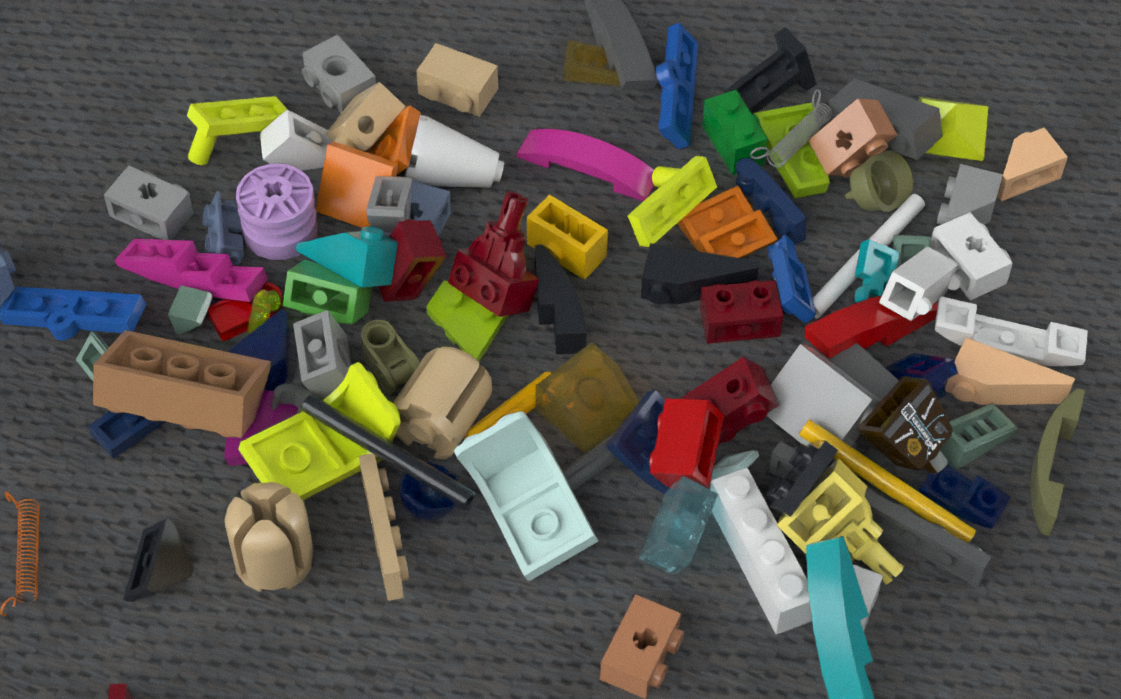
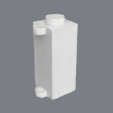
[879,246,963,321]

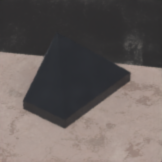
[123,519,193,602]

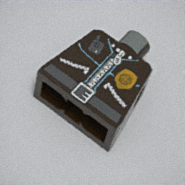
[857,376,953,474]

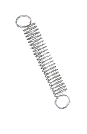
[750,89,832,167]

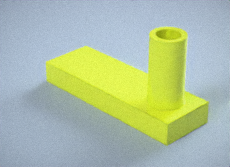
[187,96,288,165]
[628,156,717,247]

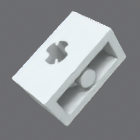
[930,212,1013,300]

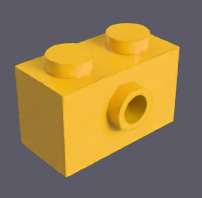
[527,194,608,280]

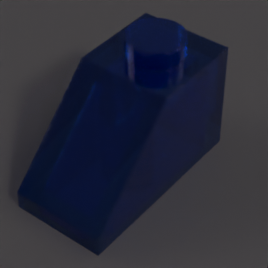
[227,309,290,391]

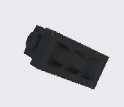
[724,27,817,114]

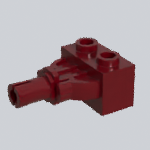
[448,192,539,317]

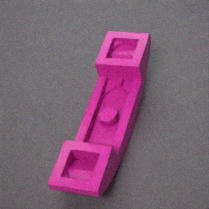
[516,129,655,201]

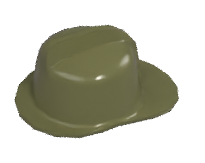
[845,150,914,212]

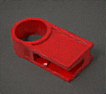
[207,282,284,342]

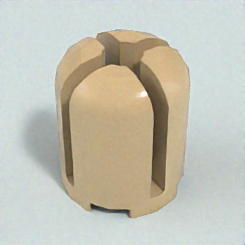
[393,347,492,459]
[224,482,314,592]

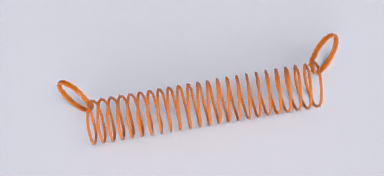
[0,491,40,616]

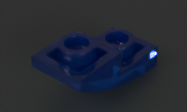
[918,465,1011,529]

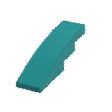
[806,536,874,699]

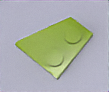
[426,280,509,362]

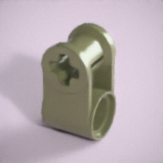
[361,320,420,395]

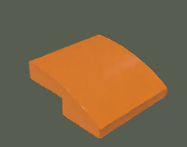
[677,186,778,258]

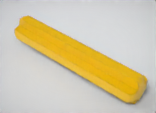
[464,371,559,439]

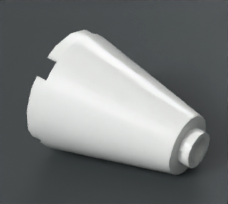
[405,115,504,188]

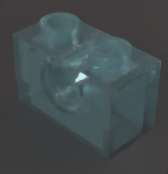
[639,476,718,576]

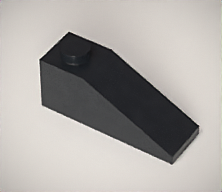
[641,243,760,305]

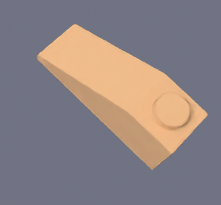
[945,337,1075,405]

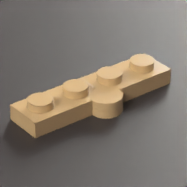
[359,454,409,601]

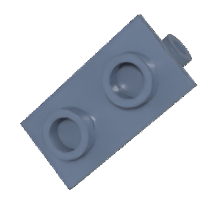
[202,191,244,266]

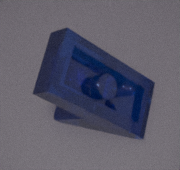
[885,353,958,399]

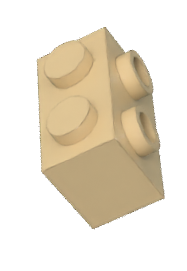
[416,43,498,117]

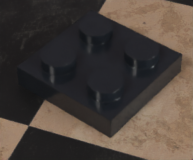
[765,441,839,517]

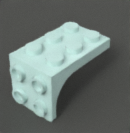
[454,411,598,581]

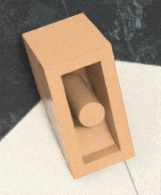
[997,127,1068,201]

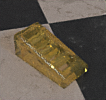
[564,40,621,86]

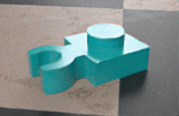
[855,239,899,303]

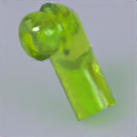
[247,289,280,346]

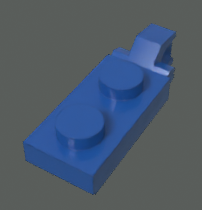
[768,235,816,323]

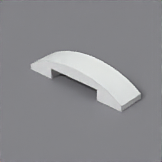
[935,296,1088,366]

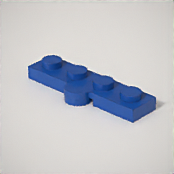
[656,22,698,149]
[0,286,147,341]

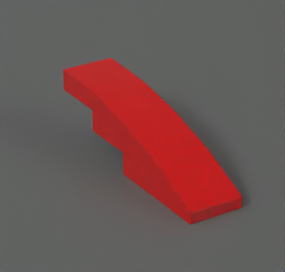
[805,295,938,359]

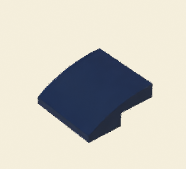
[606,390,680,498]

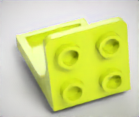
[238,362,401,500]

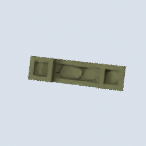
[1030,388,1085,536]

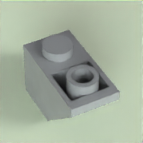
[936,164,1003,225]

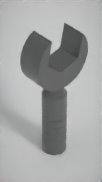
[272,361,311,414]

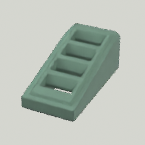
[940,403,1018,470]

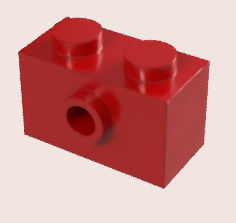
[649,399,724,489]

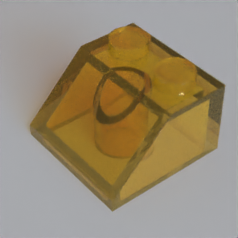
[536,342,639,454]

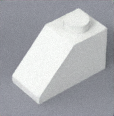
[260,110,333,170]

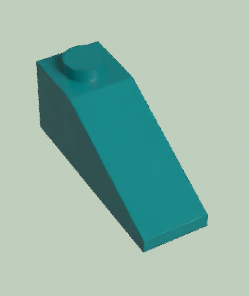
[296,226,398,288]

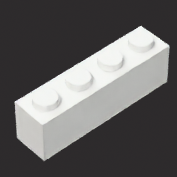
[708,468,812,635]

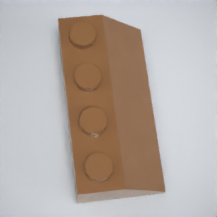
[93,330,271,438]

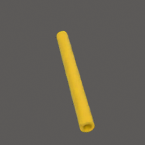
[798,419,976,543]

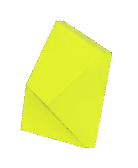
[919,97,988,161]

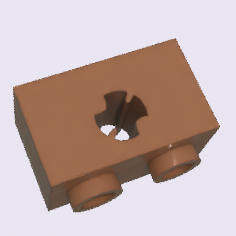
[808,98,897,177]
[600,594,684,699]

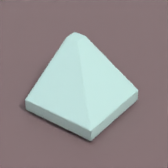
[711,450,759,480]

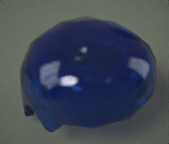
[399,461,458,521]

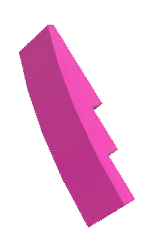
[115,239,268,302]

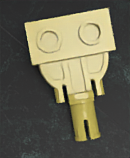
[777,458,904,585]

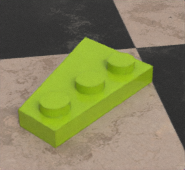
[753,102,830,198]

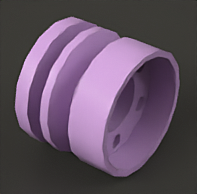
[236,164,318,260]

